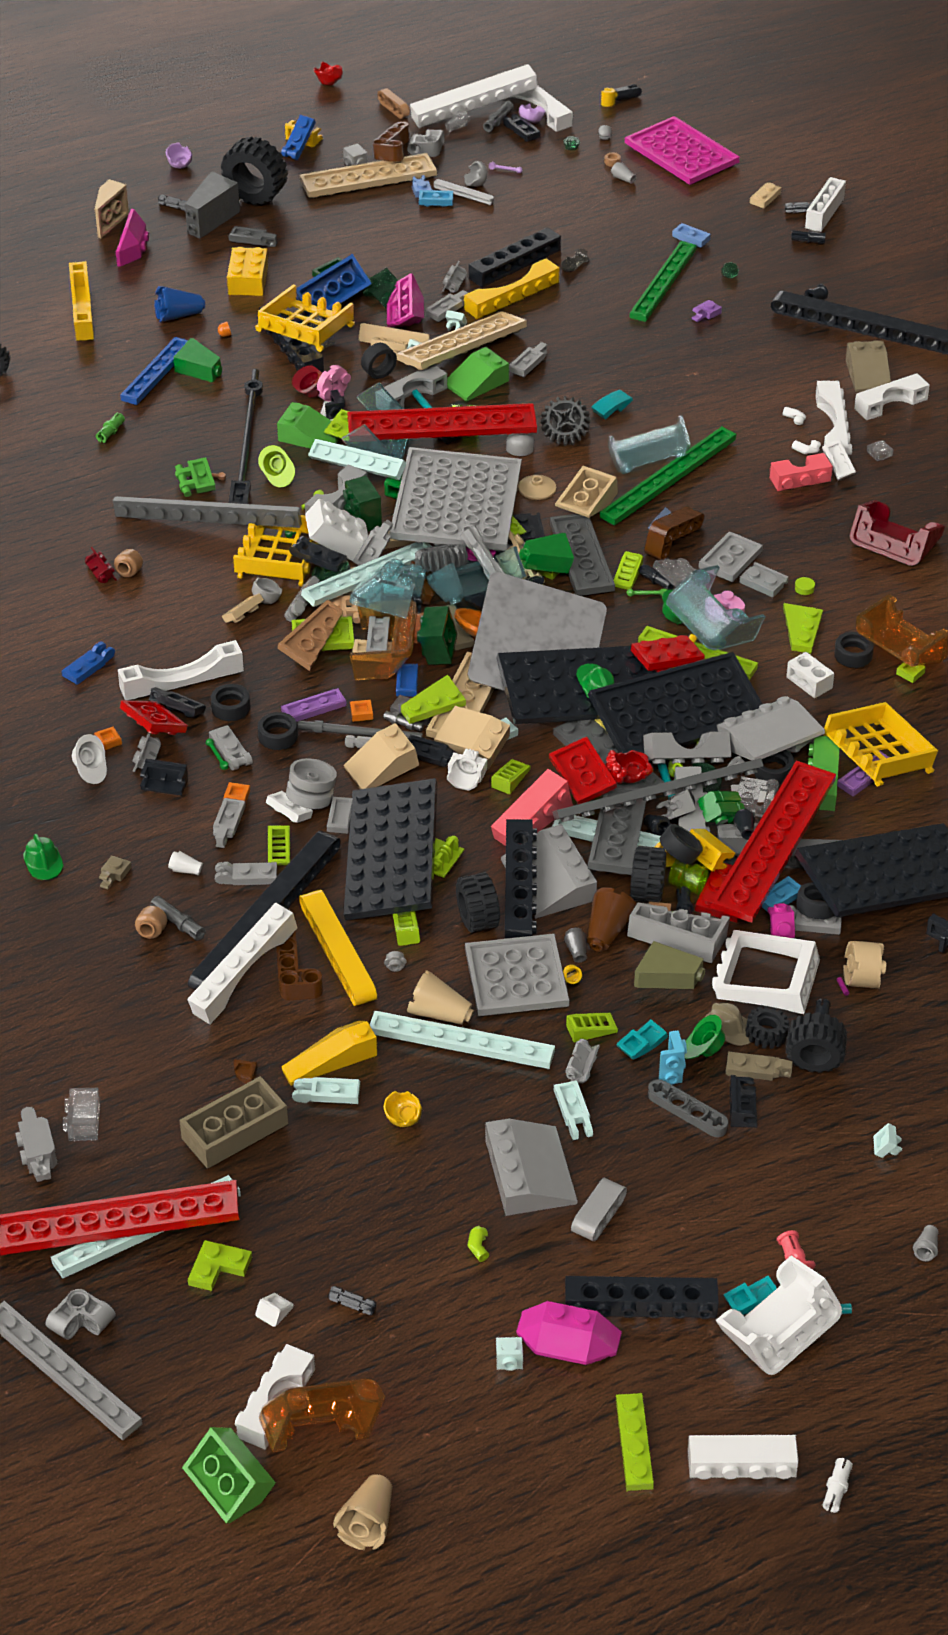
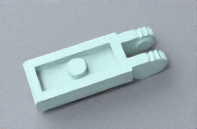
[292,1077,360,1104]
[554,1080,593,1140]

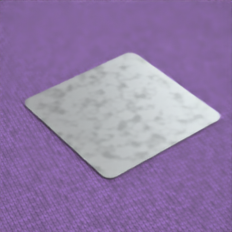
[468,572,607,691]

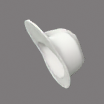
[72,734,107,784]

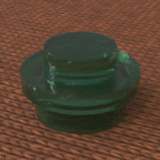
[563,136,580,151]
[721,262,739,278]

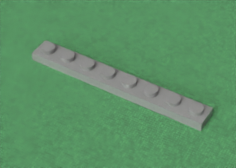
[0,1301,142,1440]

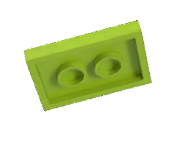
[292,616,354,651]

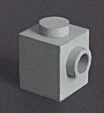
[343,143,368,166]

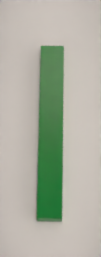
[629,241,697,322]

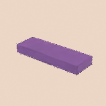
[281,688,347,722]
[837,751,889,796]

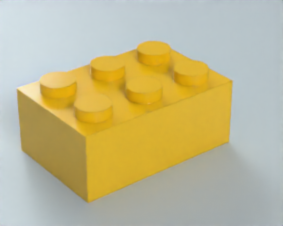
[227,247,268,296]

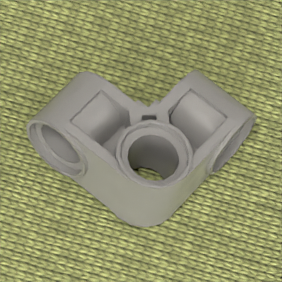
[407,129,445,157]
[45,1289,116,1340]

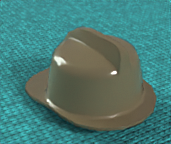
[705,1003,751,1046]

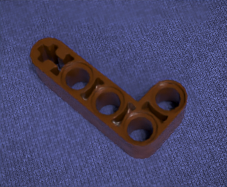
[373,122,410,162]
[644,507,705,561]
[276,930,323,1001]

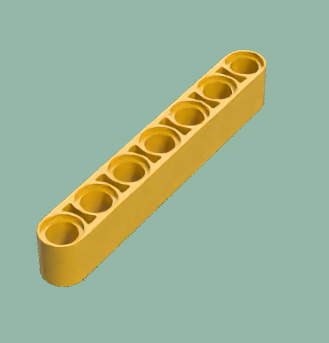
[299,889,377,1006]

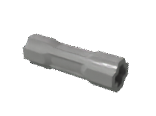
[460,526,506,580]

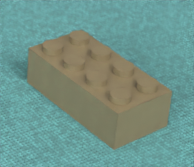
[179,1076,288,1169]

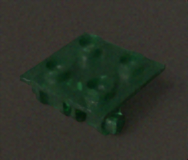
[363,268,398,308]

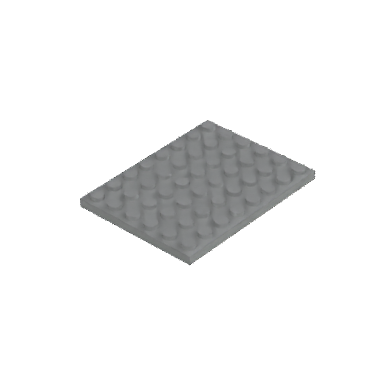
[389,447,522,551]

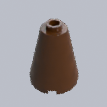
[587,887,636,952]

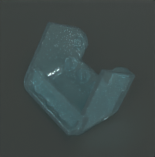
[349,559,427,619]

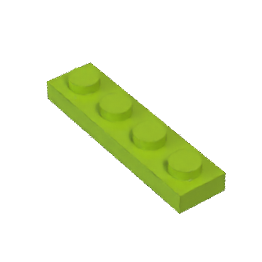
[616,1393,653,1491]

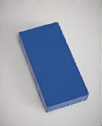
[396,664,418,697]

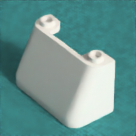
[716,1255,842,1375]

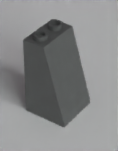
[185,172,240,238]

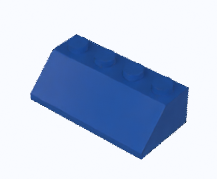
[296,254,372,319]

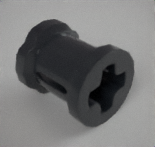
[805,284,828,300]

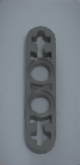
[648,1079,728,1137]

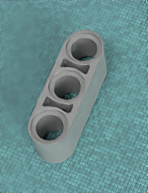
[571,1178,627,1241]

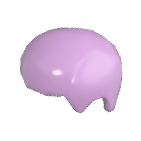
[519,104,546,124]
[166,143,192,169]

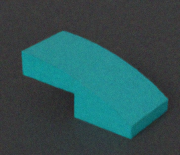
[592,390,633,420]
[616,1019,668,1060]
[723,1275,777,1315]

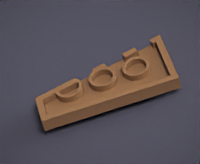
[277,600,343,671]

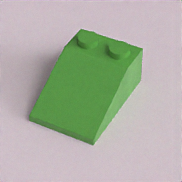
[447,347,509,402]
[277,402,340,449]

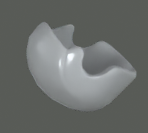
[464,161,488,187]
[506,433,534,456]
[252,577,282,604]

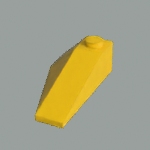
[282,1021,377,1086]

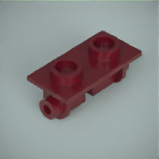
[85,547,117,583]

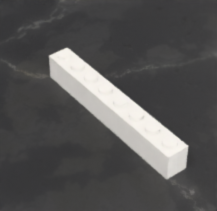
[410,64,537,128]

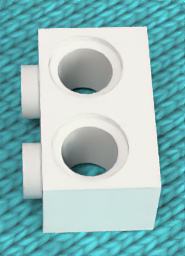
[786,652,834,698]

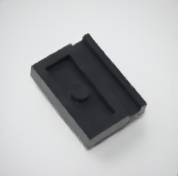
[513,512,545,542]

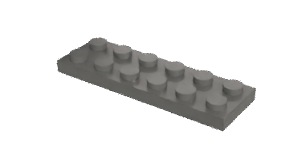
[550,514,615,596]
[553,720,664,788]
[588,785,647,875]

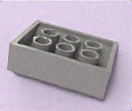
[717,696,825,760]
[501,824,597,919]
[486,1119,577,1216]

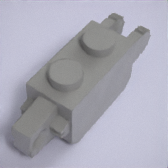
[15,1106,57,1182]

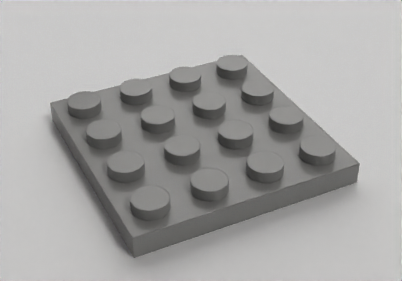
[465,934,569,1016]

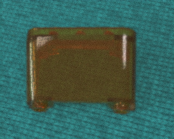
[856,594,948,667]
[259,1379,385,1452]

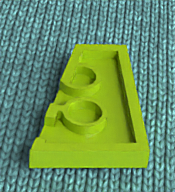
[783,603,823,654]
[401,675,466,724]

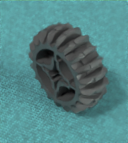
[540,396,591,446]
[415,544,468,572]

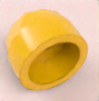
[563,965,582,984]

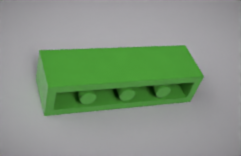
[808,736,839,811]

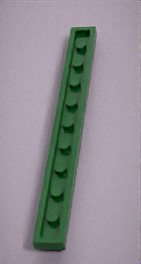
[600,427,736,526]

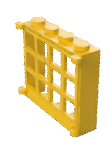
[255,285,355,352]
[233,515,320,587]
[823,702,938,786]

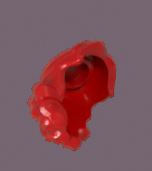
[605,750,653,784]

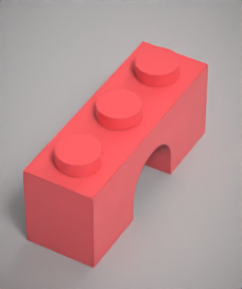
[770,453,832,491]

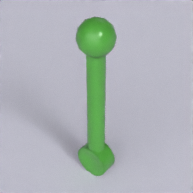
[627,588,667,597]

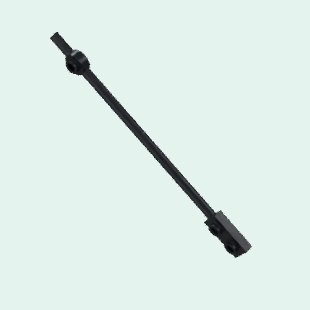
[228,369,263,504]

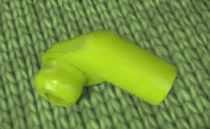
[668,760,683,777]
[467,1226,489,1262]

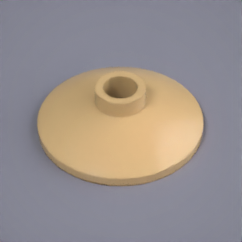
[518,475,556,500]

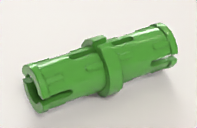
[96,413,125,443]

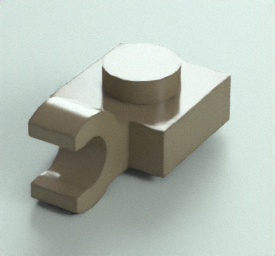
[99,855,131,889]

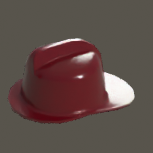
[292,365,322,398]

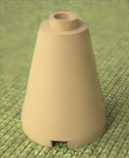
[407,970,474,1025]
[333,1475,392,1550]

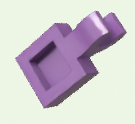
[692,300,722,322]

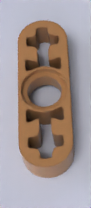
[378,88,410,119]

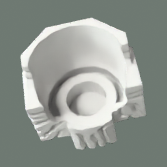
[447,749,487,791]

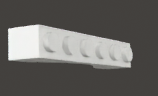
[512,85,573,132]
[816,381,852,455]
[118,640,244,700]
[188,903,297,1024]

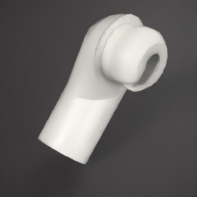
[783,407,806,425]
[792,440,821,454]

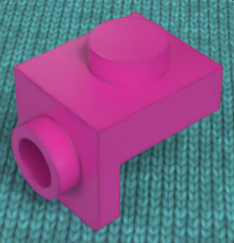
[768,903,795,938]

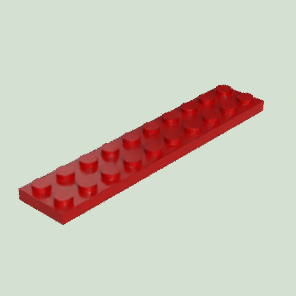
[347,403,537,441]
[711,760,836,923]
[0,1180,239,1255]

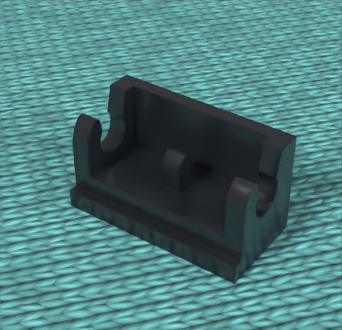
[140,759,188,796]
[729,1075,757,1128]

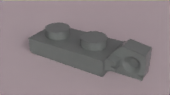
[229,226,278,247]

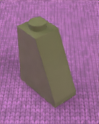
[634,941,705,989]

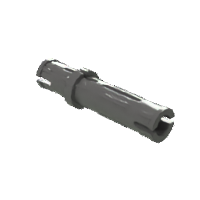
[483,101,514,132]
[150,896,206,941]

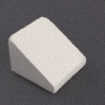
[256,1293,294,1327]

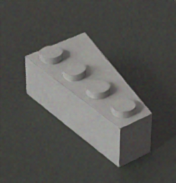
[627,903,730,963]

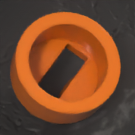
[218,322,231,337]

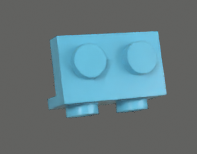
[659,1030,687,1085]

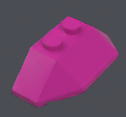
[116,209,149,266]
[387,273,424,327]
[516,1301,622,1365]

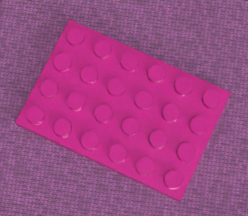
[625,116,740,185]

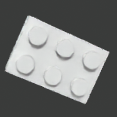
[305,498,368,561]

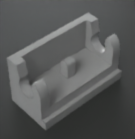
[656,790,696,820]

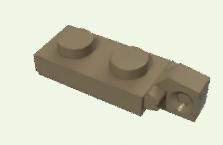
[726,1052,793,1081]

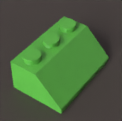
[182,1427,276,1523]

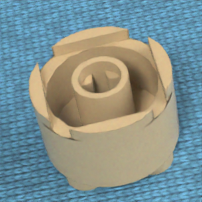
[843,941,886,988]

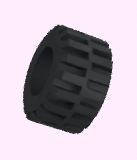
[630,846,666,903]
[456,872,500,933]
[786,1012,847,1073]

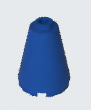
[154,286,205,322]

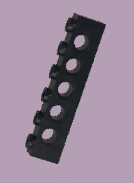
[469,227,561,288]
[259,306,324,372]
[505,819,537,939]
[565,1276,719,1319]

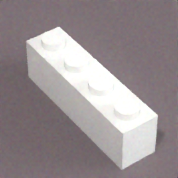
[805,177,846,232]
[688,1435,798,1479]

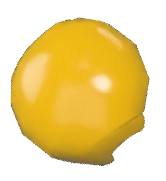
[383,1091,422,1127]

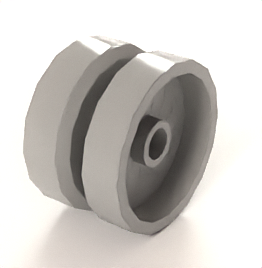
[286,758,337,809]

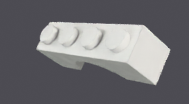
[854,374,930,420]
[235,1344,315,1450]

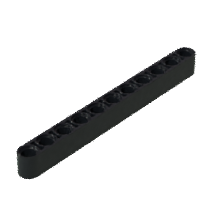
[770,291,948,355]
[188,830,341,990]

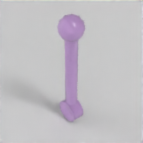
[488,162,522,173]

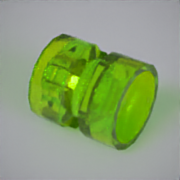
[668,859,708,895]

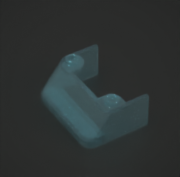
[342,383,409,459]
[608,415,691,474]
[426,546,526,605]
[666,565,766,650]

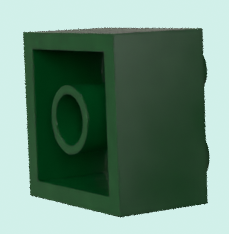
[343,475,382,532]
[417,606,458,665]

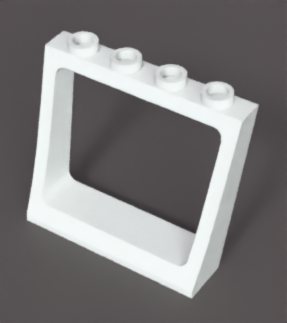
[712,930,820,1014]

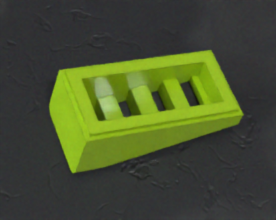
[613,551,643,590]
[491,759,531,794]
[268,826,290,865]
[392,911,420,946]
[566,1013,618,1043]

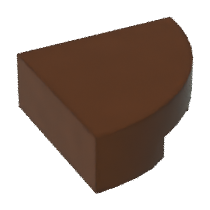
[233,1059,257,1084]

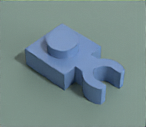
[412,175,432,197]

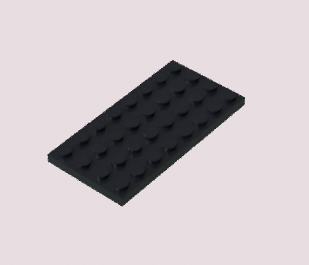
[496,646,656,724]
[588,652,762,753]
[343,778,438,920]
[795,823,948,918]

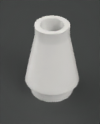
[168,851,203,875]

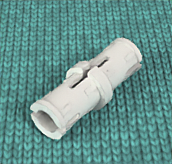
[822,1458,853,1512]

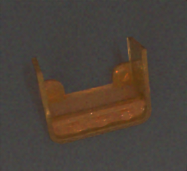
[350,599,417,680]

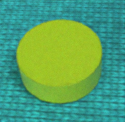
[795,577,815,595]

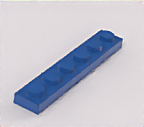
[120,337,188,405]

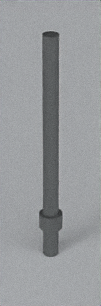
[298,720,423,738]

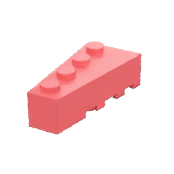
[491,769,573,846]

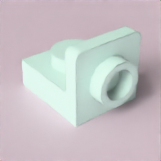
[496,1337,523,1371]

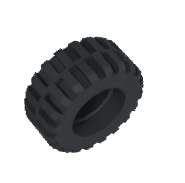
[221,137,288,205]

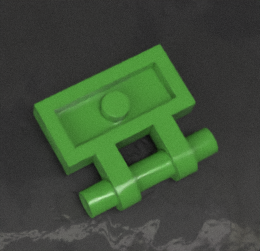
[175,457,216,497]

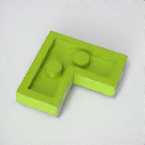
[188,1241,252,1291]

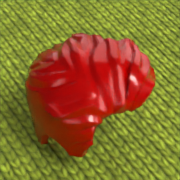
[313,62,343,85]

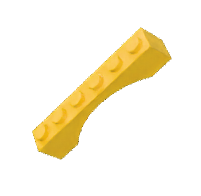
[464,259,559,319]
[69,262,94,341]

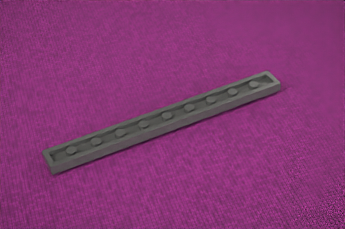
[113,496,302,528]
[553,758,763,822]

